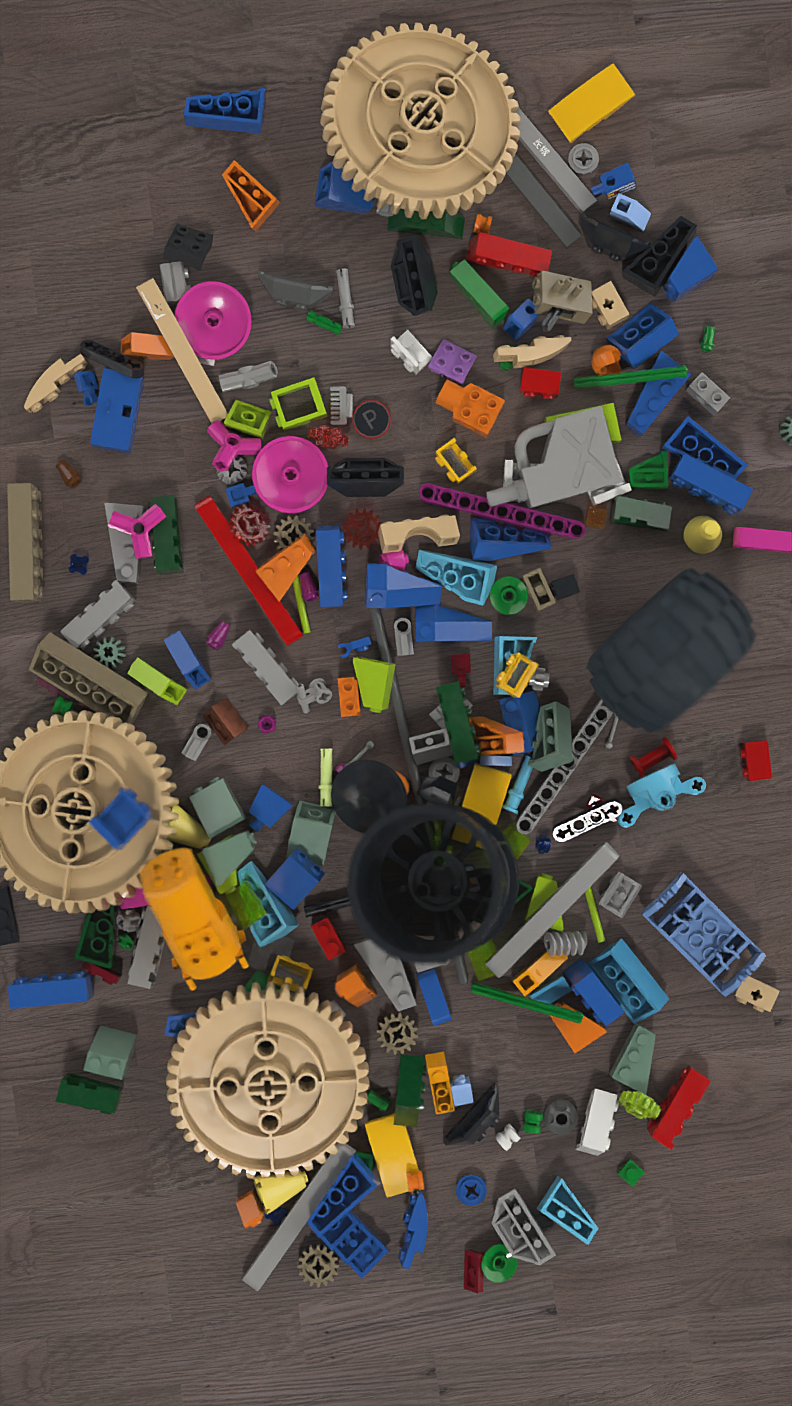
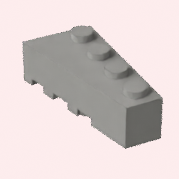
[104,503,146,584]
[60,580,136,650]
[231,630,299,706]
[127,905,165,989]
[354,938,416,1012]

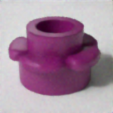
[258,715,276,734]

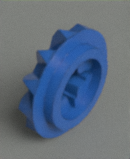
[456,1174,487,1206]

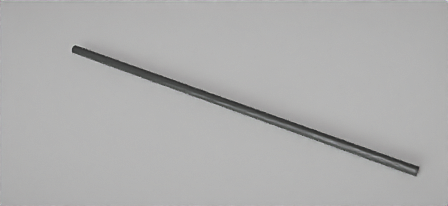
[370,608,469,984]

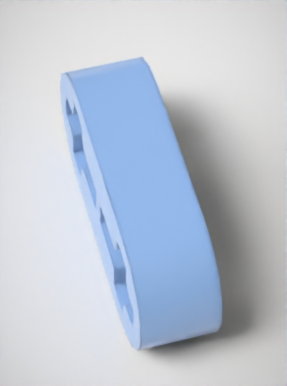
[480,755,512,766]

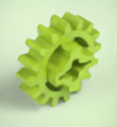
[618,1090,661,1120]

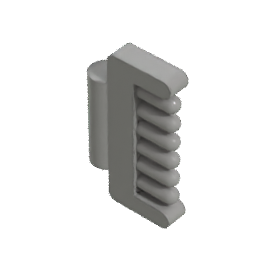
[330,386,353,426]

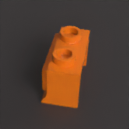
[338,677,361,717]

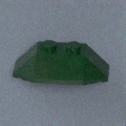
[387,208,465,239]

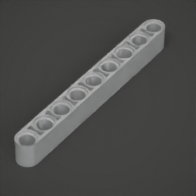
[515,699,613,834]
[485,842,620,978]
[242,1143,356,1291]

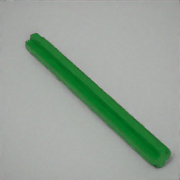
[574,366,688,389]
[471,983,583,1024]

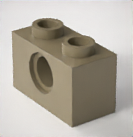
[521,568,556,612]

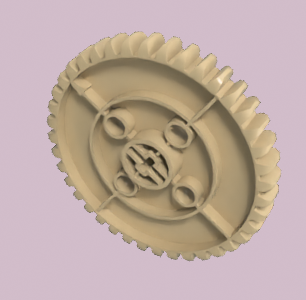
[321,23,521,219]
[0,710,179,913]
[166,982,369,1179]

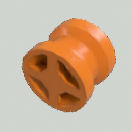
[473,214,492,234]
[406,1170,424,1192]

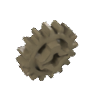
[273,515,315,550]
[377,1012,418,1055]
[297,1243,339,1288]

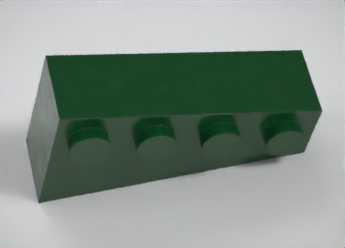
[148,495,183,575]
[436,681,481,765]

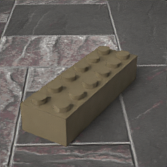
[7,483,44,603]
[29,632,148,724]

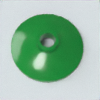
[490,576,528,615]
[481,1244,518,1283]

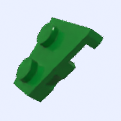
[628,451,668,489]

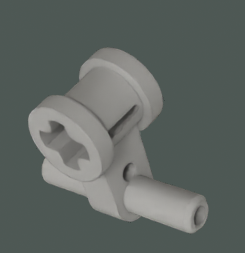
[296,678,332,713]

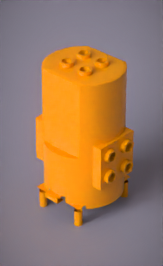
[140,849,249,990]

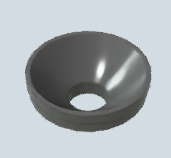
[543,1099,578,1135]

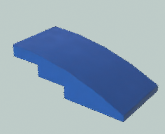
[306,1210,390,1279]

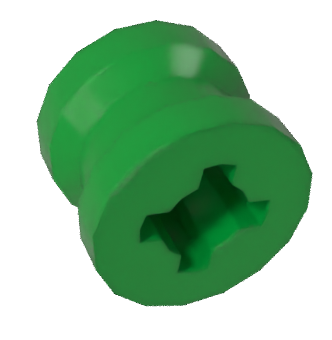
[52,696,74,718]

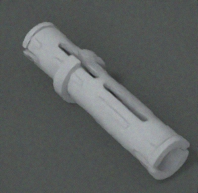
[336,269,355,328]

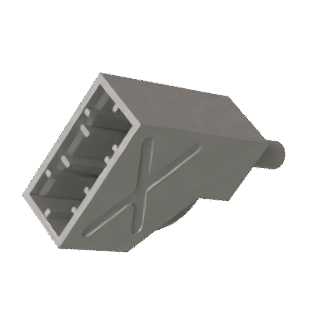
[486,406,622,508]

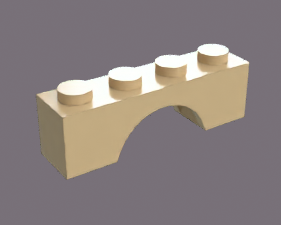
[378,515,460,554]

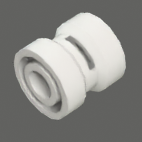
[494,1123,521,1151]

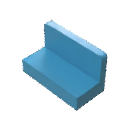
[529,973,572,1004]

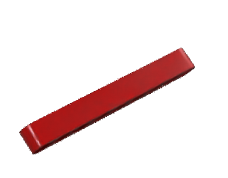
[194,495,303,646]

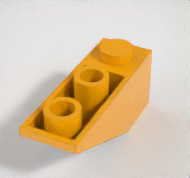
[511,950,568,996]
[425,1051,455,1114]

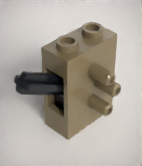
[532,270,592,332]

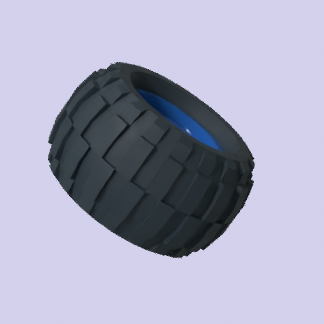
[586,568,756,733]

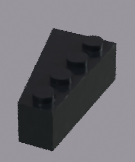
[623,216,697,297]

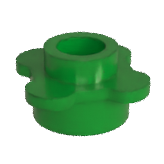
[117,933,135,951]

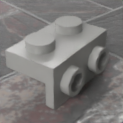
[599,872,642,918]

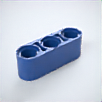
[416,968,452,1026]

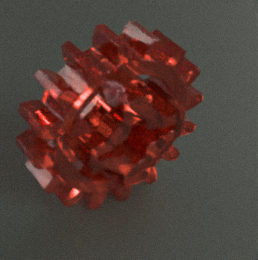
[307,425,349,450]
[228,504,270,546]
[342,508,383,550]

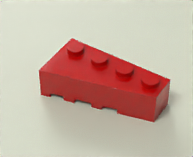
[465,232,552,278]
[647,1065,711,1150]

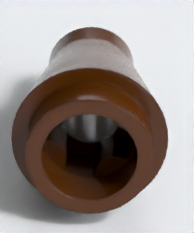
[56,460,83,489]

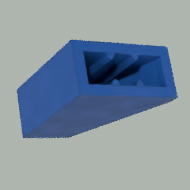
[164,630,212,690]

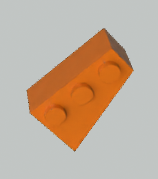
[222,160,281,232]
[256,533,317,602]
[468,716,524,755]
[335,963,377,1008]

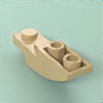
[493,335,571,368]
[24,354,88,413]

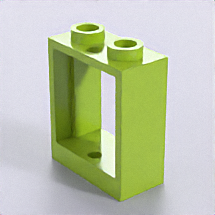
[269,377,327,431]

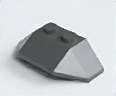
[258,271,334,311]

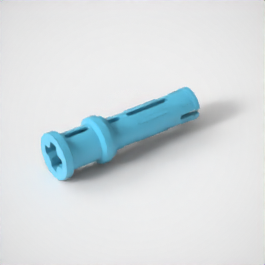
[502,755,533,814]

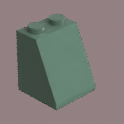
[189,777,247,838]
[286,800,336,866]
[202,830,257,886]
[84,1025,138,1080]

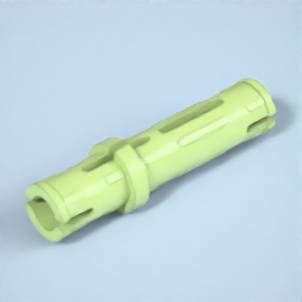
[319,749,333,806]

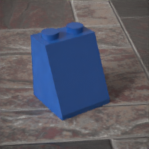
[314,162,374,214]
[664,236,719,302]

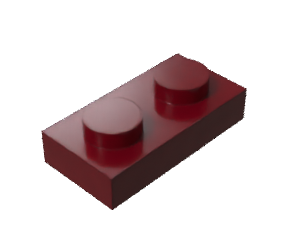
[82,961,122,985]
[464,1249,484,1293]

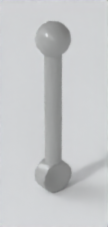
[605,714,619,749]

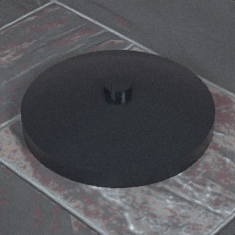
[331,759,407,834]

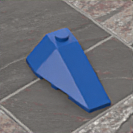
[470,518,552,561]

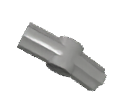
[219,361,278,392]

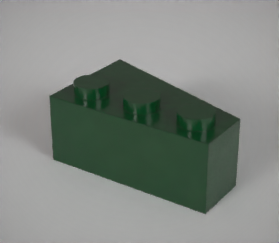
[55,1072,124,1115]

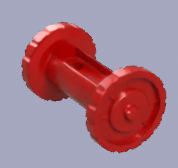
[629,737,678,778]

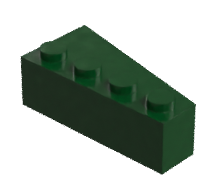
[74,904,117,969]

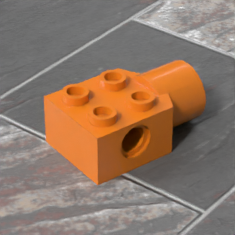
[435,379,505,438]

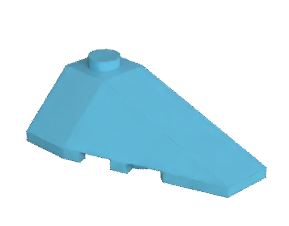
[415,550,497,606]
[237,861,299,947]

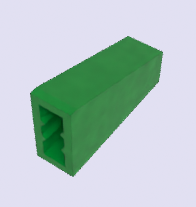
[449,259,509,329]

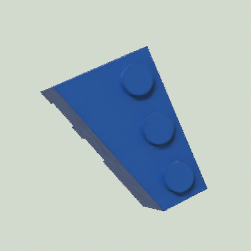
[563,958,624,1027]

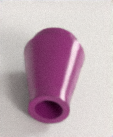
[299,572,319,602]
[205,621,231,651]

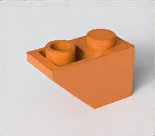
[236,1189,264,1228]

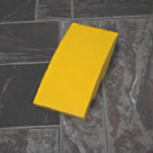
[548,63,635,143]
[452,763,512,848]
[364,1113,419,1198]

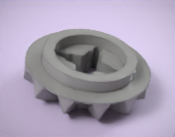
[568,143,599,175]
[217,456,247,485]
[429,757,460,782]

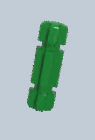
[306,311,343,335]

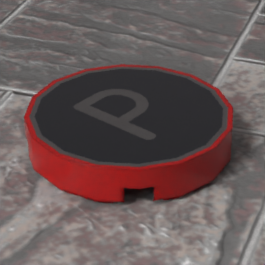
[353,400,391,439]

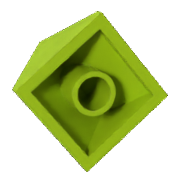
[224,400,272,440]

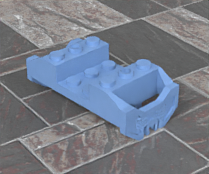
[640,872,766,997]

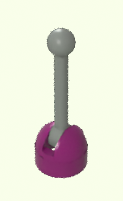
[335,741,374,773]

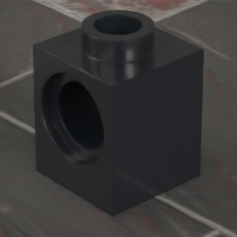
[549,574,580,601]

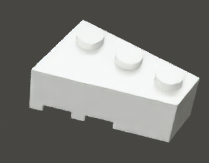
[575,1089,619,1156]

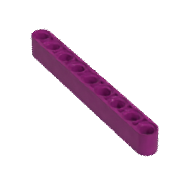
[419,484,586,540]

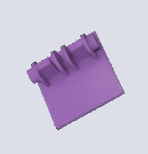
[428,339,477,385]

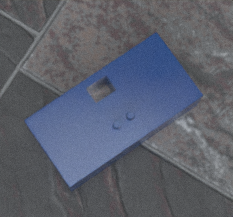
[90,368,144,454]

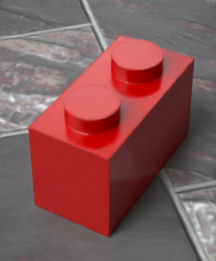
[519,367,562,400]
[739,740,773,781]
[311,916,346,960]

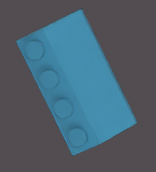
[587,938,669,1024]

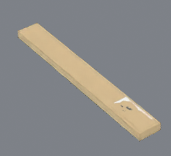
[136,278,228,424]

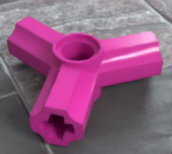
[207,420,261,472]
[108,504,166,559]

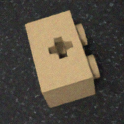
[592,281,629,329]
[732,976,780,1013]

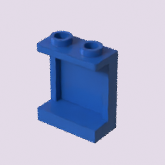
[89,788,153,850]
[264,848,325,910]

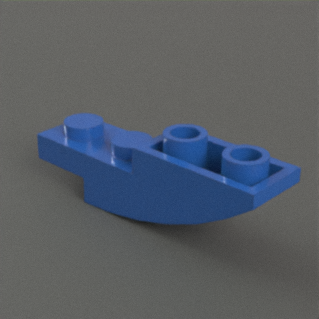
[398,1189,428,1269]

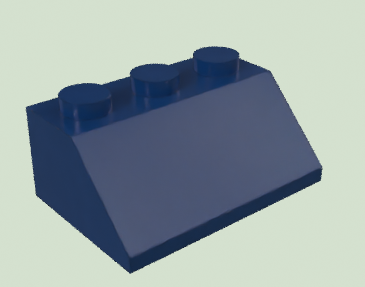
[606,303,679,369]
[498,691,540,756]

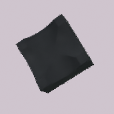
[164,224,213,270]

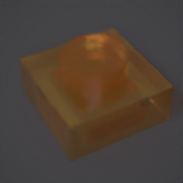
[585,507,608,530]

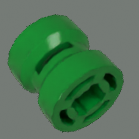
[522,1110,544,1134]

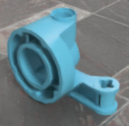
[617,764,706,828]

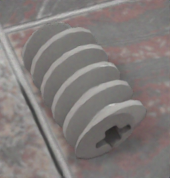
[544,931,587,957]

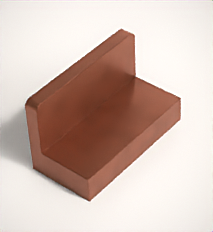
[202,698,248,745]

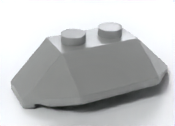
[492,1188,556,1266]

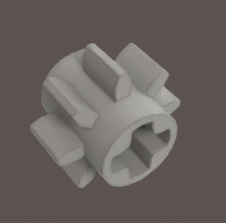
[528,667,550,691]
[116,908,141,932]

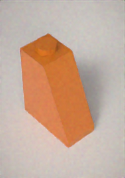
[121,332,174,360]
[550,1001,607,1053]

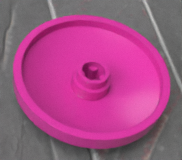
[175,281,251,360]
[252,436,328,514]

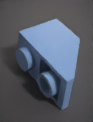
[609,193,651,232]
[450,1074,474,1106]

